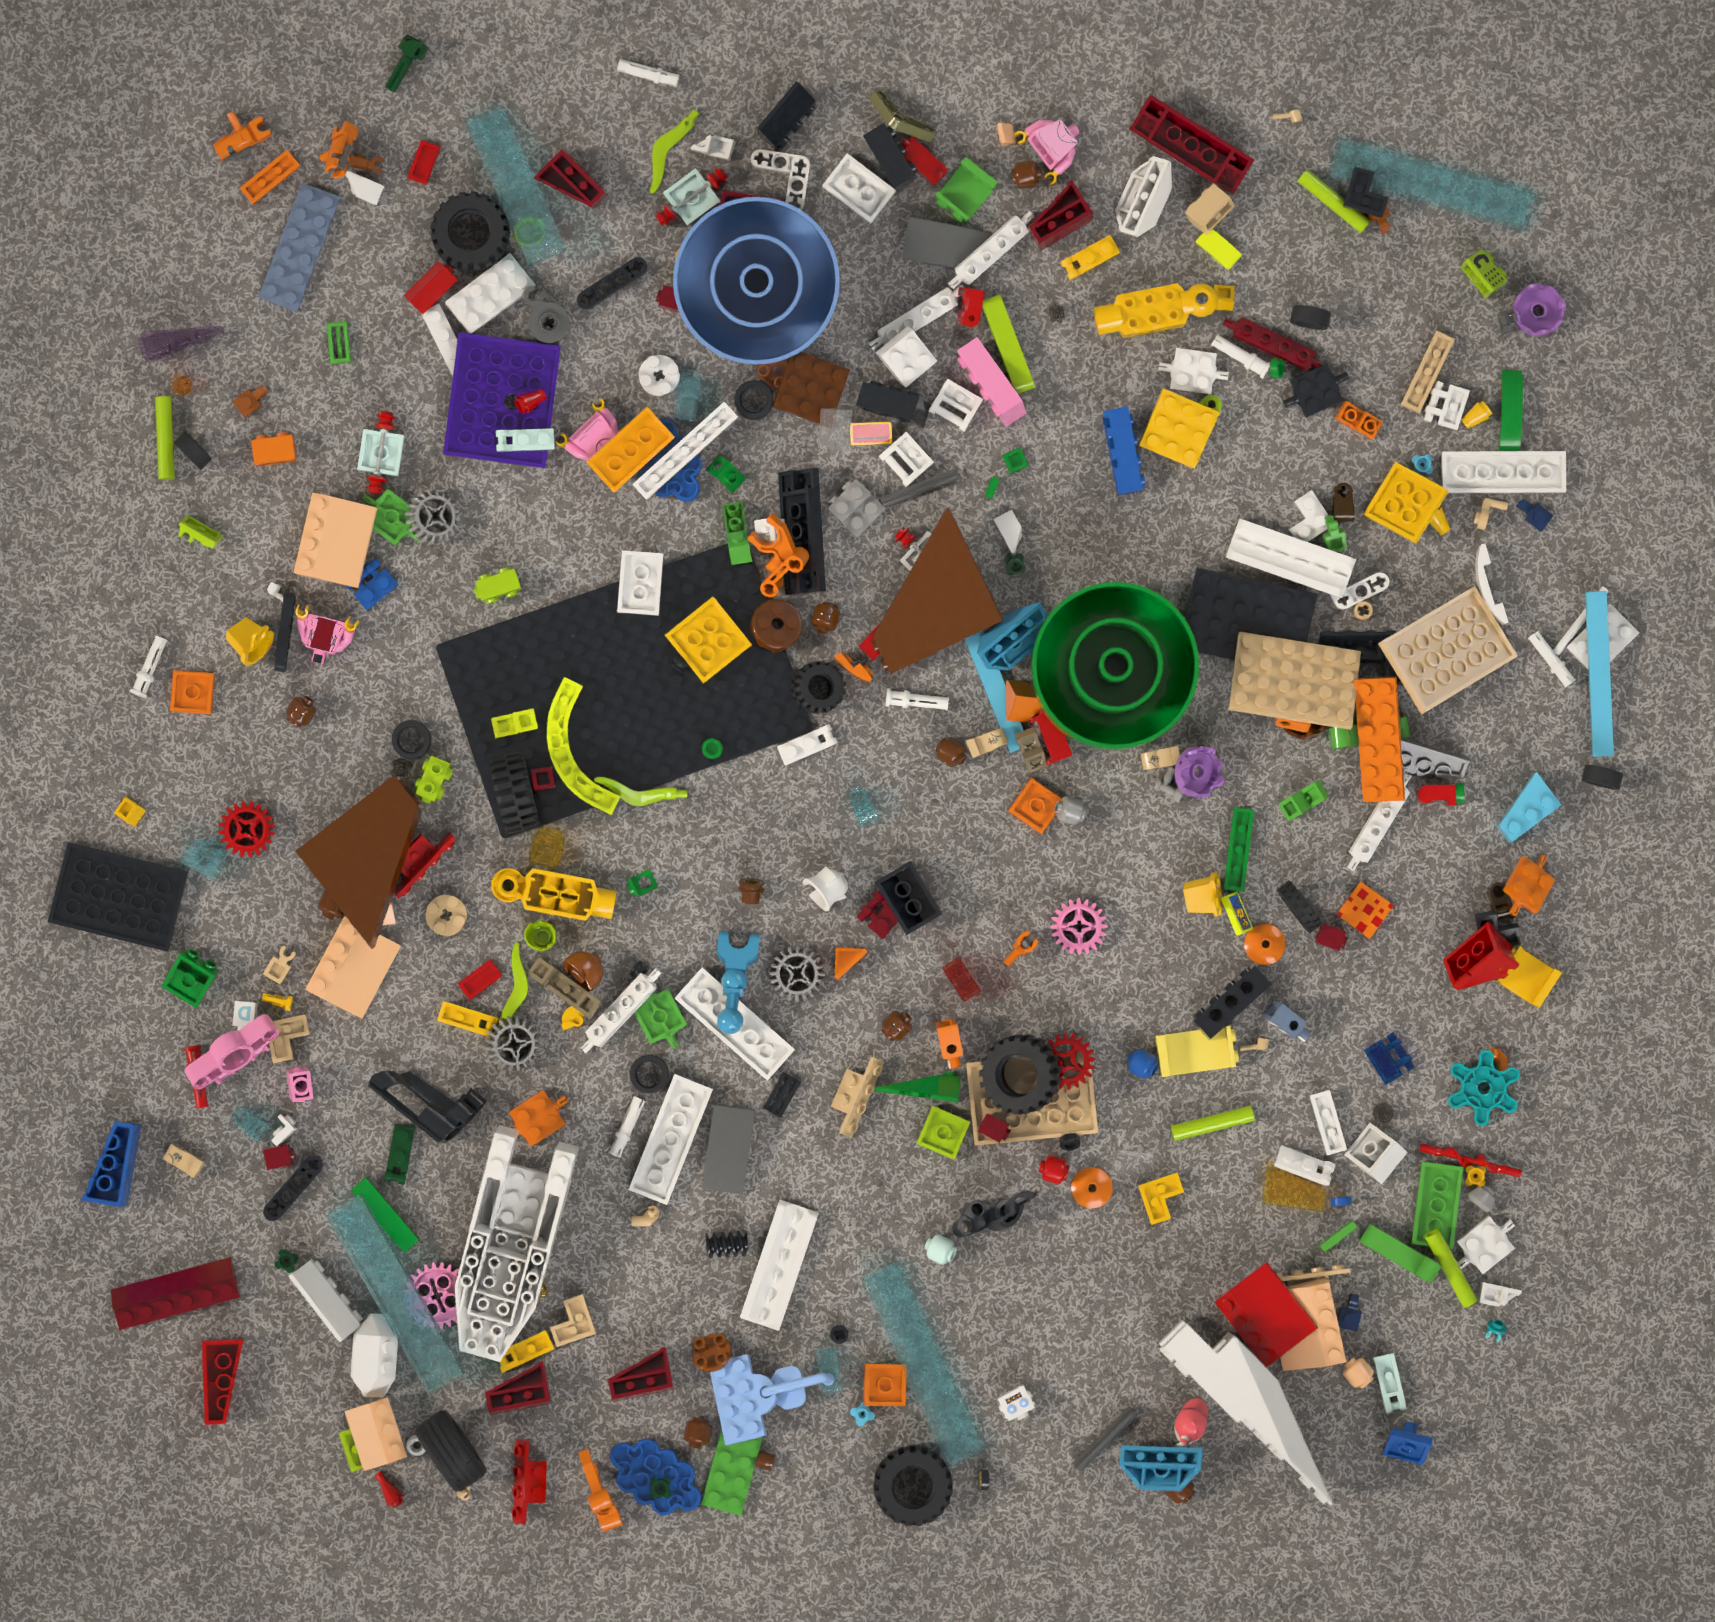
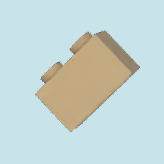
[1185,183,1235,235]

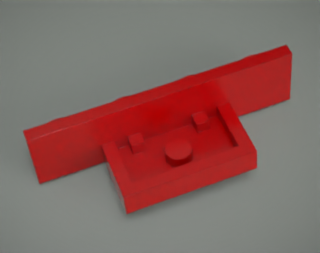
[394,832,456,898]
[512,1439,547,1525]

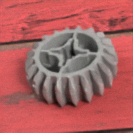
[405,489,461,545]
[769,946,825,1002]
[485,1015,541,1071]

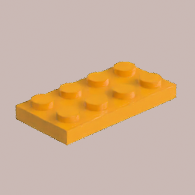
[586,406,675,493]

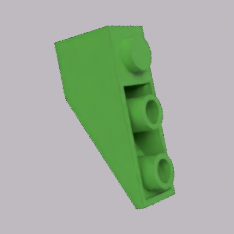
[722,501,752,565]

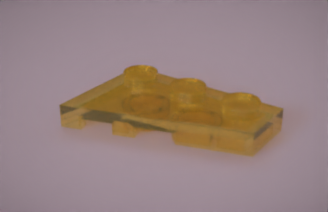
[1262,1162,1327,1212]

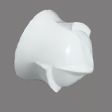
[803,867,848,911]

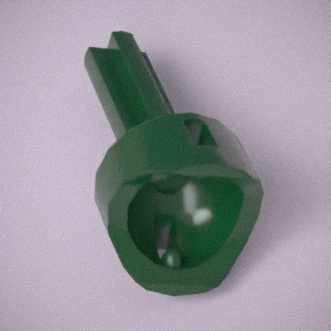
[385,34,428,93]

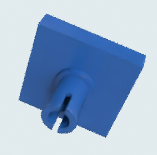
[1382,1422,1433,1465]

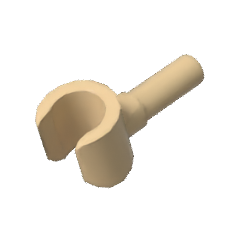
[1273,110,1303,123]
[1240,1038,1269,1051]

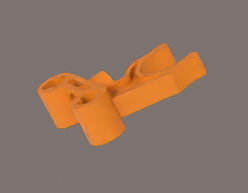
[748,513,809,597]
[578,1449,623,1532]

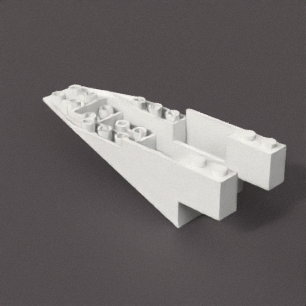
[455,1125,579,1362]
[1159,1320,1333,1505]

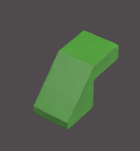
[1278,779,1329,822]

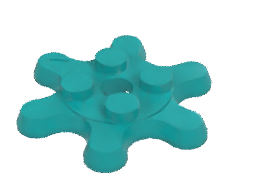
[1448,1049,1520,1126]

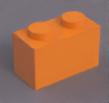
[251,432,297,467]

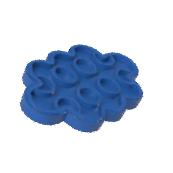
[628,416,702,502]
[610,1438,701,1515]

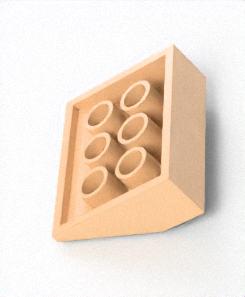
[294,493,378,588]
[305,916,401,1019]
[1280,1277,1346,1371]

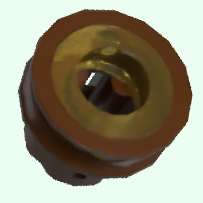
[738,878,765,904]

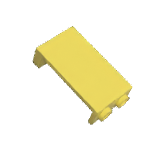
[1155,1026,1239,1077]

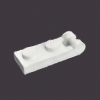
[777,724,838,766]
[1274,1145,1335,1185]

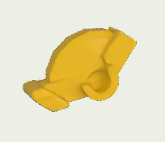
[261,993,293,1011]
[561,1006,584,1031]

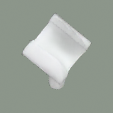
[267,582,284,602]

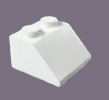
[1344,1123,1408,1184]

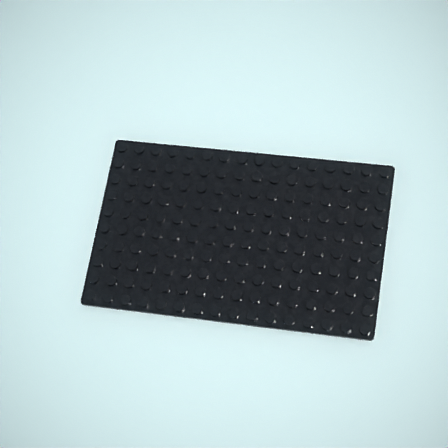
[436,543,813,838]

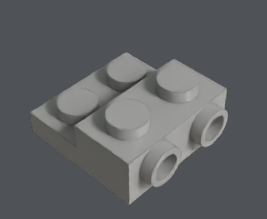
[827,479,886,538]

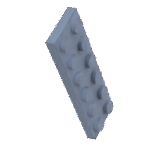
[258,183,341,312]

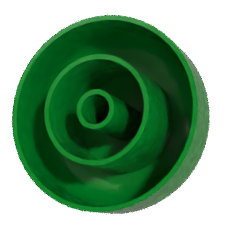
[1031,582,1199,751]

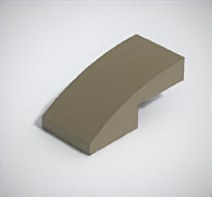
[1015,727,1048,774]

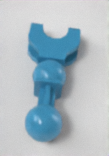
[717,931,759,1034]

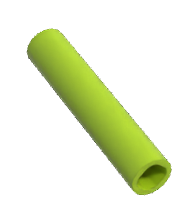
[1297,169,1371,233]
[155,396,175,480]
[1171,1105,1255,1142]
[1424,1229,1478,1308]

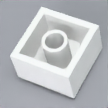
[876,327,937,387]

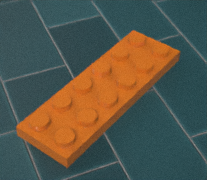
[1354,677,1405,802]

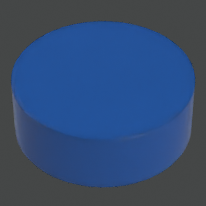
[1330,1196,1352,1207]

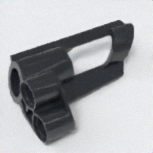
[368,1071,487,1143]
[952,1190,1038,1238]

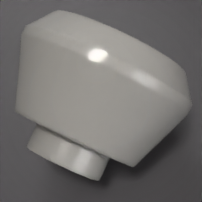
[1468,1186,1495,1212]

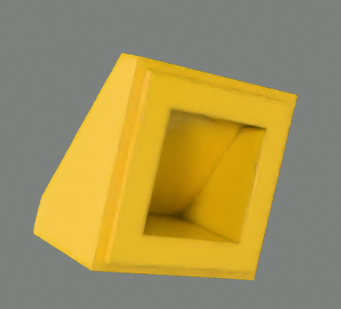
[1214,285,1235,311]
[114,796,146,827]

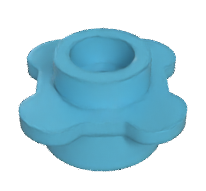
[1412,454,1433,475]
[850,1402,875,1426]

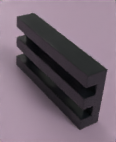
[763,1072,801,1118]

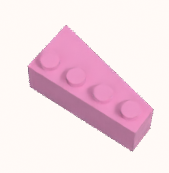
[957,337,1027,427]

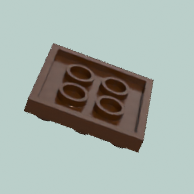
[772,351,850,428]

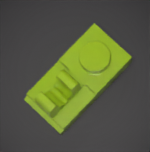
[178,515,223,549]

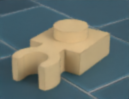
[263,946,296,985]

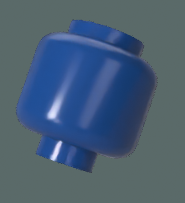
[1127,1048,1159,1079]

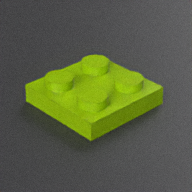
[916,1106,970,1160]

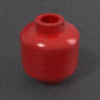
[1038,1155,1070,1184]

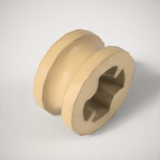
[1353,601,1373,620]

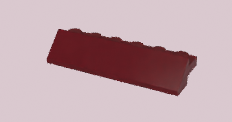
[1129,94,1255,194]
[111,1257,241,1330]

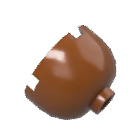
[563,951,603,992]

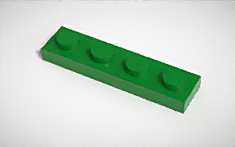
[1223,807,1254,892]

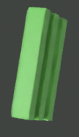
[327,321,351,365]
[1318,1221,1357,1252]

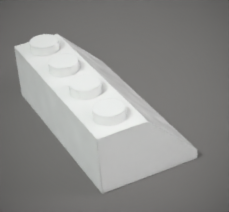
[288,1259,363,1342]

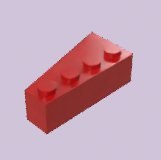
[202,1338,244,1425]

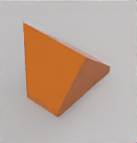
[1006,680,1054,723]
[835,947,868,980]

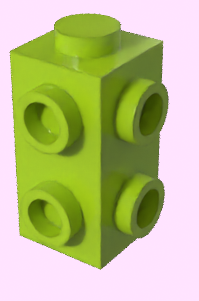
[473,567,522,604]
[414,756,453,804]

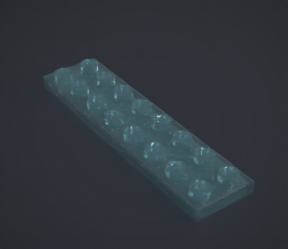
[465,105,567,267]

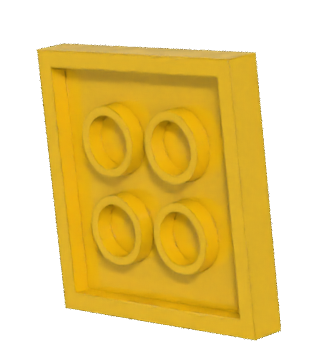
[1138,388,1220,469]
[1364,462,1449,544]
[665,597,752,684]

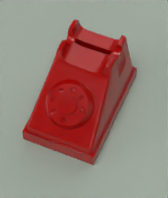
[1443,922,1519,991]

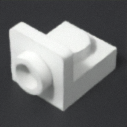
[271,1114,297,1146]

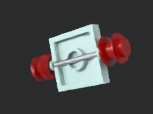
[655,167,728,227]
[357,411,405,494]

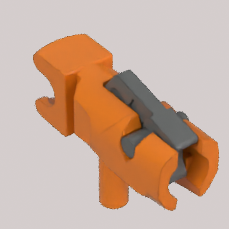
[213,111,272,162]
[320,121,358,178]
[1003,930,1039,967]

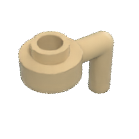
[1474,498,1508,530]

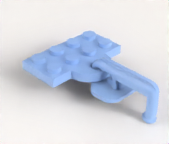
[710,1354,834,1445]

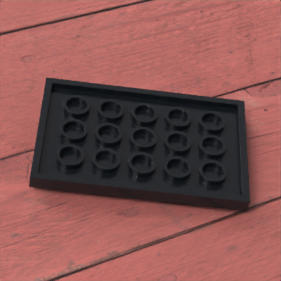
[1185,567,1318,660]
[48,842,189,952]

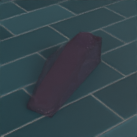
[137,326,225,364]

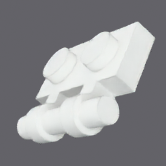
[1424,381,1470,431]

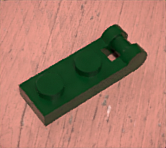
[384,1124,416,1185]

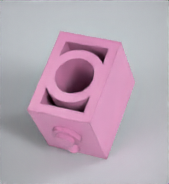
[286,1066,313,1102]

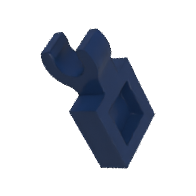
[1516,499,1554,532]
[1338,1293,1362,1332]

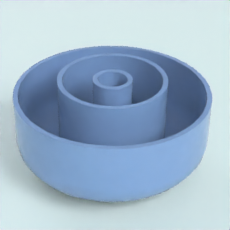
[673,197,840,364]

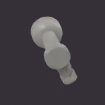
[1154,767,1184,803]

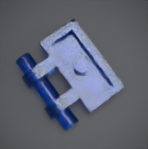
[1363,1032,1415,1085]

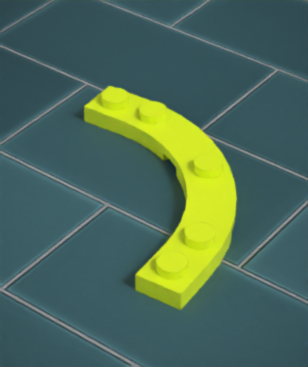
[547,677,621,815]

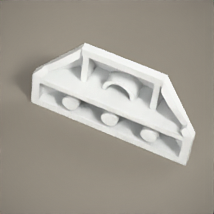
[1115,156,1172,237]
[351,1313,398,1397]

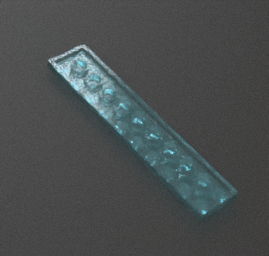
[1328,137,1537,232]
[326,1194,465,1395]
[862,1260,986,1467]

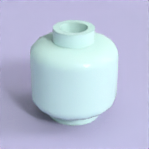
[925,1234,957,1265]

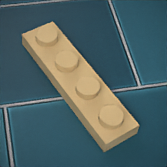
[1400,330,1455,414]

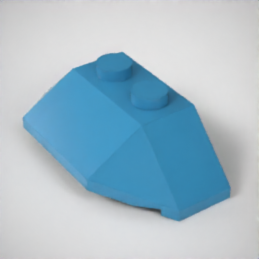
[977,602,1048,670]
[1119,1445,1203,1491]

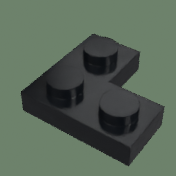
[1343,166,1389,218]
[1474,910,1522,946]

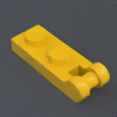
[1060,235,1120,281]
[437,1001,499,1038]
[499,1330,555,1373]

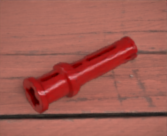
[183,1045,209,1109]

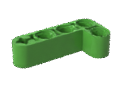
[1328,717,1410,750]
[1359,1224,1441,1284]

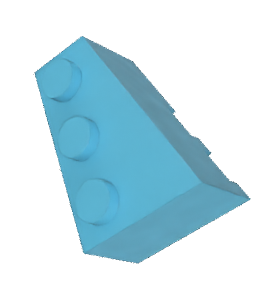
[1497,772,1561,843]

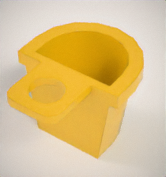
[226,617,274,666]
[1183,872,1223,917]

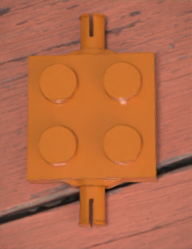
[1503,854,1555,916]
[508,1089,569,1147]

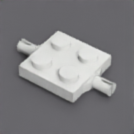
[1158,348,1229,395]
[1456,1215,1515,1274]

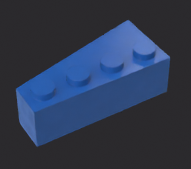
[1102,406,1146,496]
[81,1121,141,1207]

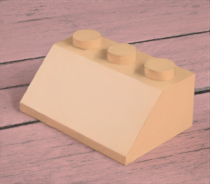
[344,1397,407,1471]

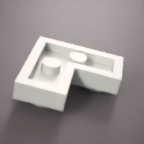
[1288,490,1329,542]

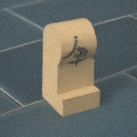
[966,728,1009,758]
[1140,746,1180,770]
[163,1144,205,1178]

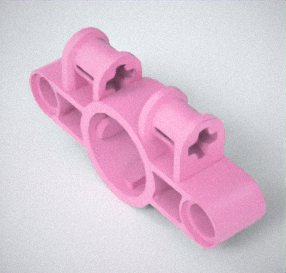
[184,1014,279,1089]

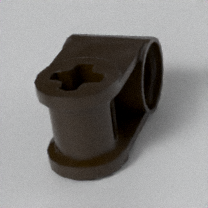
[1332,482,1355,522]
[1487,882,1515,922]

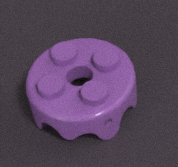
[1512,283,1566,336]
[1175,746,1224,798]

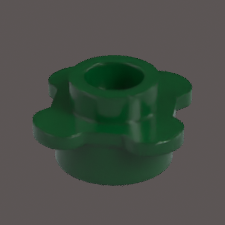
[1004,553,1026,575]
[275,1249,299,1273]
[650,1477,671,1499]

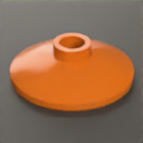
[1244,924,1286,965]
[1071,1167,1113,1208]

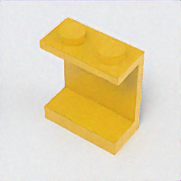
[1496,946,1562,1008]

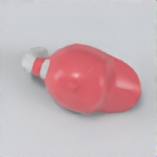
[1174,1398,1208,1448]

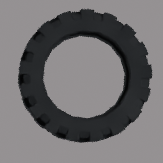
[1277,881,1322,934]

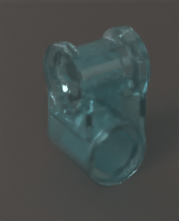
[848,787,880,828]
[232,1107,272,1143]

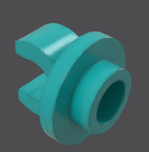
[1486,1319,1507,1342]

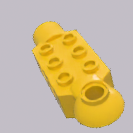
[1093,283,1218,338]
[491,868,617,921]

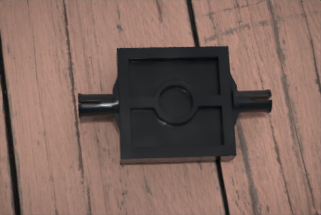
[1282,363,1349,418]

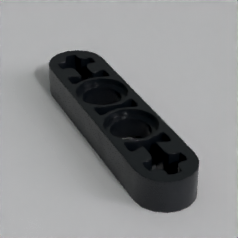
[577,257,647,310]
[274,592,296,673]
[263,1155,324,1221]

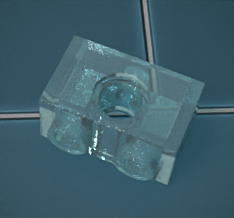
[179,838,229,881]

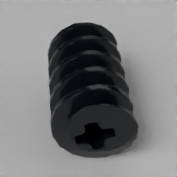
[706,1230,748,1259]

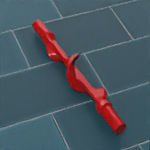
[1419,1143,1522,1178]

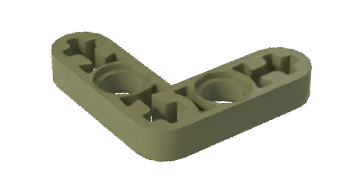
[869,89,937,142]

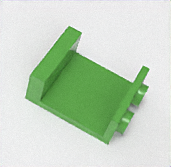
[935,157,998,224]

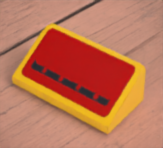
[850,422,892,446]

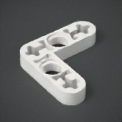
[751,149,810,211]
[1329,572,1389,610]

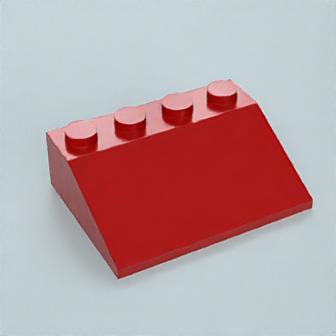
[1214,1262,1318,1368]

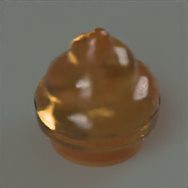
[172,375,192,396]

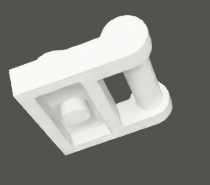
[929,379,983,432]
[879,432,934,487]

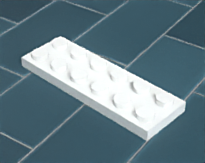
[1441,451,1566,493]
[675,968,795,1081]
[629,1074,713,1205]

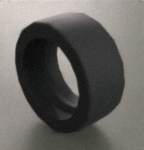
[1290,305,1331,330]
[734,380,773,420]
[174,431,212,470]
[392,720,431,760]
[1581,765,1623,790]
[629,1054,669,1094]

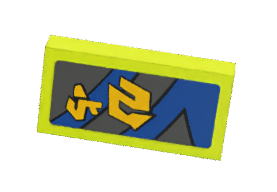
[1221,891,1253,936]

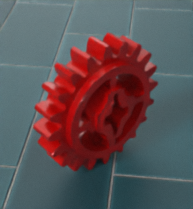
[218,801,276,858]
[1048,1032,1096,1090]

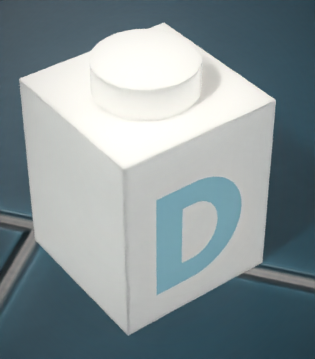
[232,1001,258,1030]

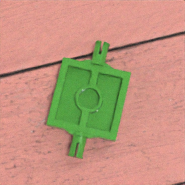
[361,488,421,546]
[634,989,687,1049]

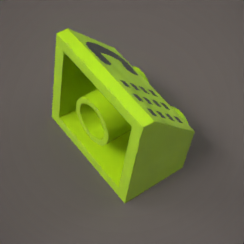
[1460,249,1508,298]

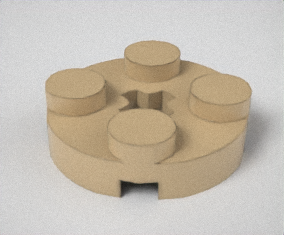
[426,895,467,936]

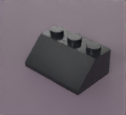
[757,81,816,151]
[863,123,918,193]
[875,861,943,935]

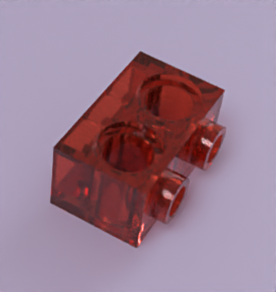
[941,957,981,1002]

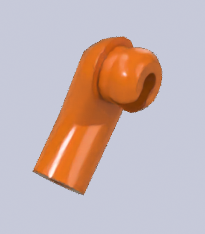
[1488,1047,1507,1071]

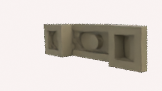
[527,957,602,1019]

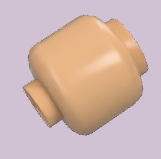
[1343,1357,1374,1389]

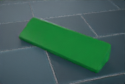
[351,1177,420,1253]

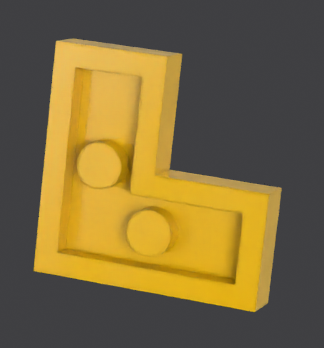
[1138,1172,1184,1225]

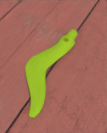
[650,109,700,194]
[594,777,687,806]
[498,942,528,1036]

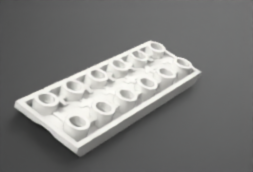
[1226,519,1356,598]
[740,1200,819,1331]

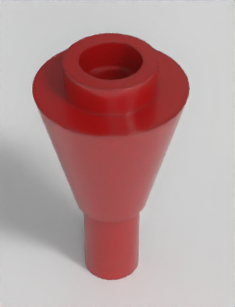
[374,1471,405,1508]

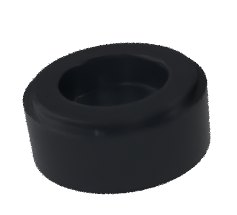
[1059,1133,1081,1151]
[978,1469,990,1490]

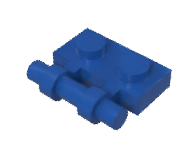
[346,558,399,611]

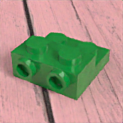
[161,949,220,1008]

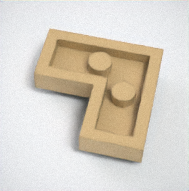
[269,1014,310,1063]
[550,1294,596,1347]

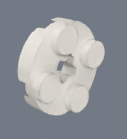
[639,355,680,397]

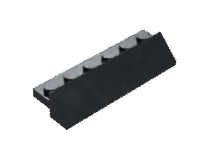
[778,468,826,595]

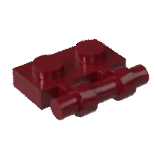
[856,890,898,939]

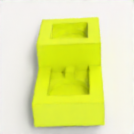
[1195,229,1242,271]
[491,709,538,739]

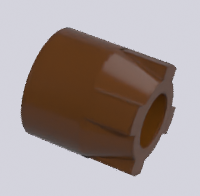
[755,1451,776,1471]

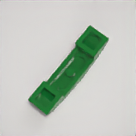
[1499,370,1523,451]

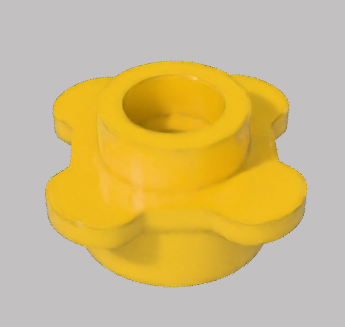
[1465,1165,1486,1187]

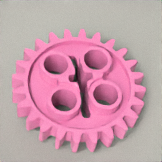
[404,1262,459,1329]

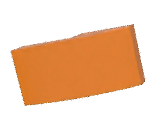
[1334,401,1383,440]
[834,652,873,683]

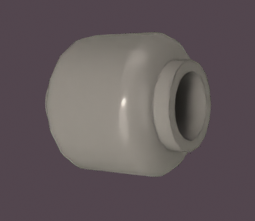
[1054,796,1087,825]

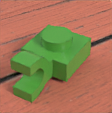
[1323,515,1348,553]

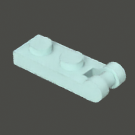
[496,429,554,452]
[1373,1353,1407,1414]

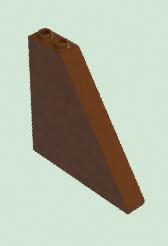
[871,507,1003,674]
[295,775,422,949]

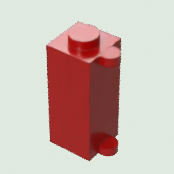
[901,136,948,187]
[403,261,457,314]
[1029,710,1072,765]

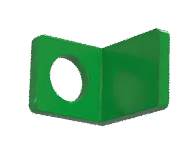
[706,455,745,493]
[626,869,658,898]

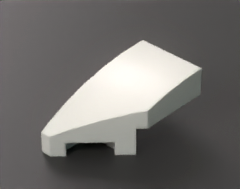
[691,135,736,161]
[345,171,384,205]
[994,510,1022,556]
[1477,1282,1522,1307]

